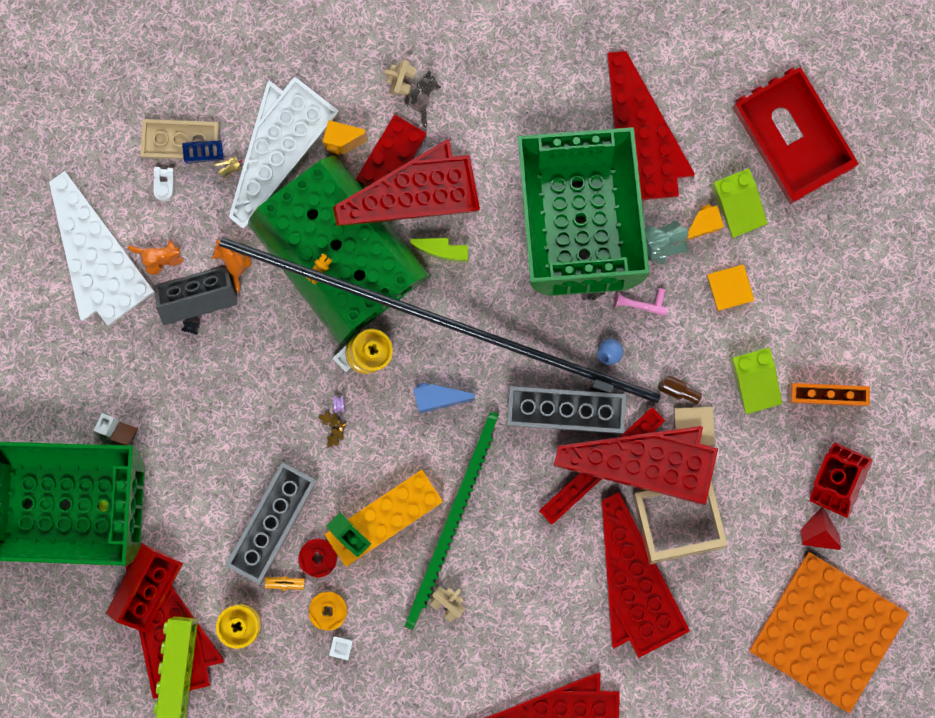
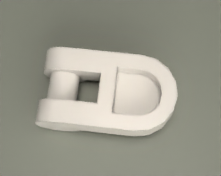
[153,167,175,202]

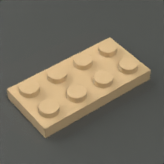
[140,119,219,161]

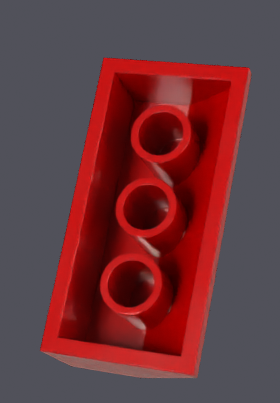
[105,544,183,633]

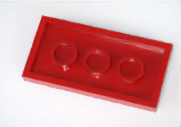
[356,114,427,186]

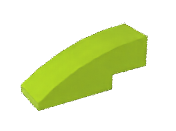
[410,238,468,263]

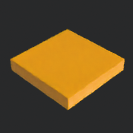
[706,264,755,311]

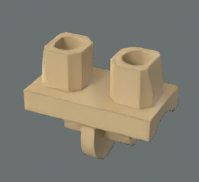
[383,59,417,96]
[429,586,466,622]

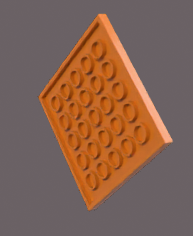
[749,552,909,714]

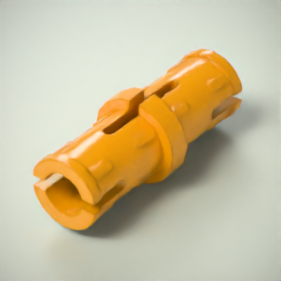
[265,576,305,591]

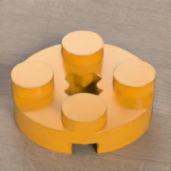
[309,591,348,631]

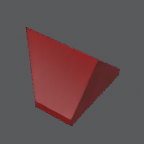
[800,507,841,550]

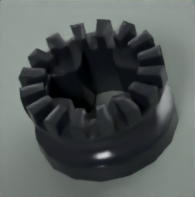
[181,321,200,335]

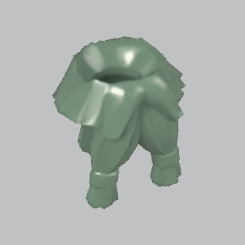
[645,221,689,265]

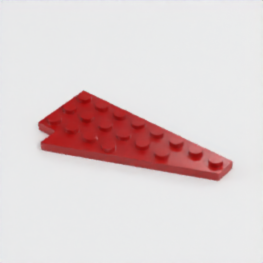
[607,51,695,200]
[601,492,690,658]

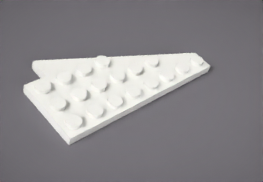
[229,77,339,230]
[49,171,155,326]

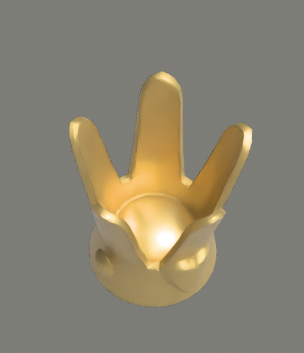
[214,156,243,181]

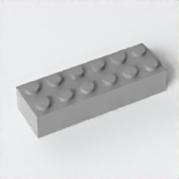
[507,386,626,434]
[225,462,318,584]

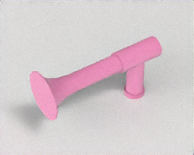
[613,288,668,316]

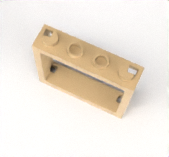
[633,482,728,564]

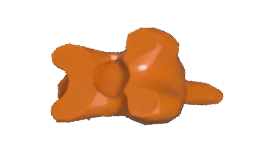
[211,239,252,293]
[128,240,183,275]

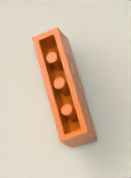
[788,383,870,407]

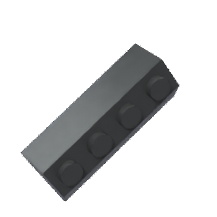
[154,266,237,325]

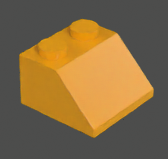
[323,120,368,156]

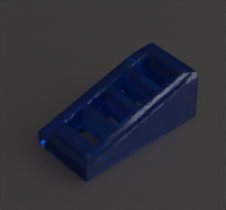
[182,140,224,164]

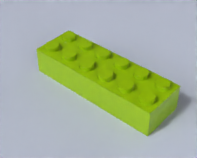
[153,616,198,718]

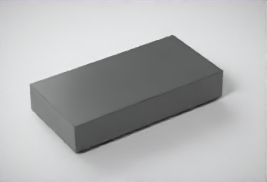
[591,379,614,393]

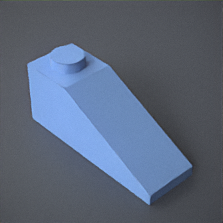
[413,383,475,414]

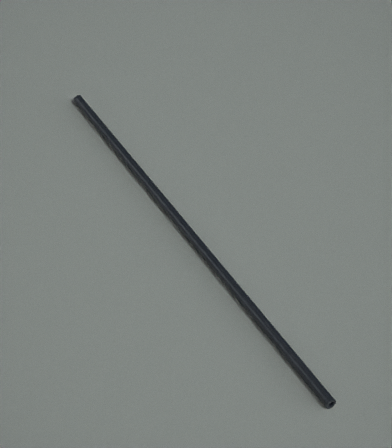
[219,237,661,403]

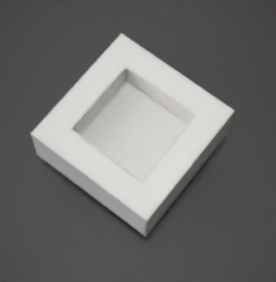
[332,346,351,373]
[93,413,119,438]
[329,636,353,660]

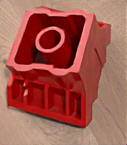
[809,442,873,518]

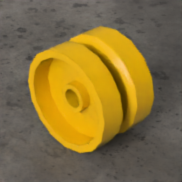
[345,329,393,374]
[216,604,262,649]

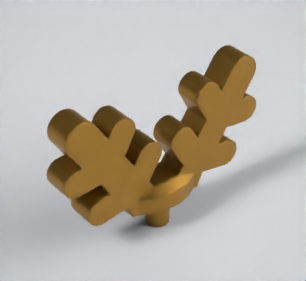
[318,412,347,447]

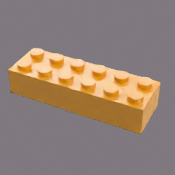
[324,470,443,567]

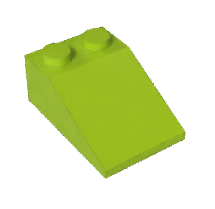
[710,168,768,238]
[729,347,782,415]

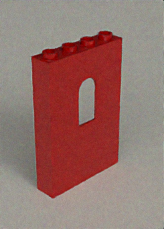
[733,67,859,205]

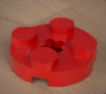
[298,538,338,578]

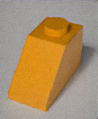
[686,204,724,241]

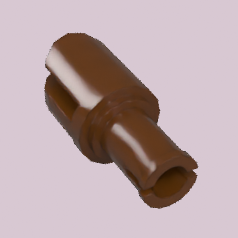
[658,375,702,405]

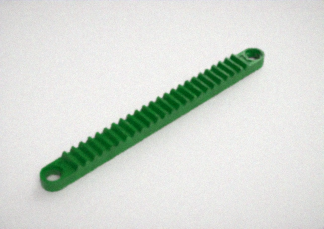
[404,411,499,630]

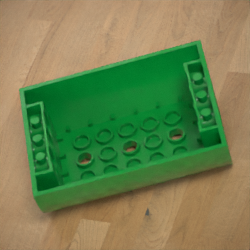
[518,127,650,296]
[248,156,431,345]
[0,442,145,566]

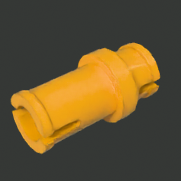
[306,253,333,285]

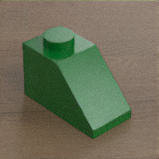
[326,512,371,558]

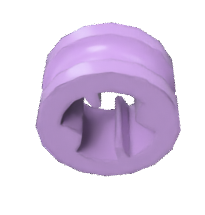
[334,395,345,413]

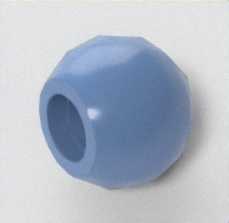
[597,339,624,365]

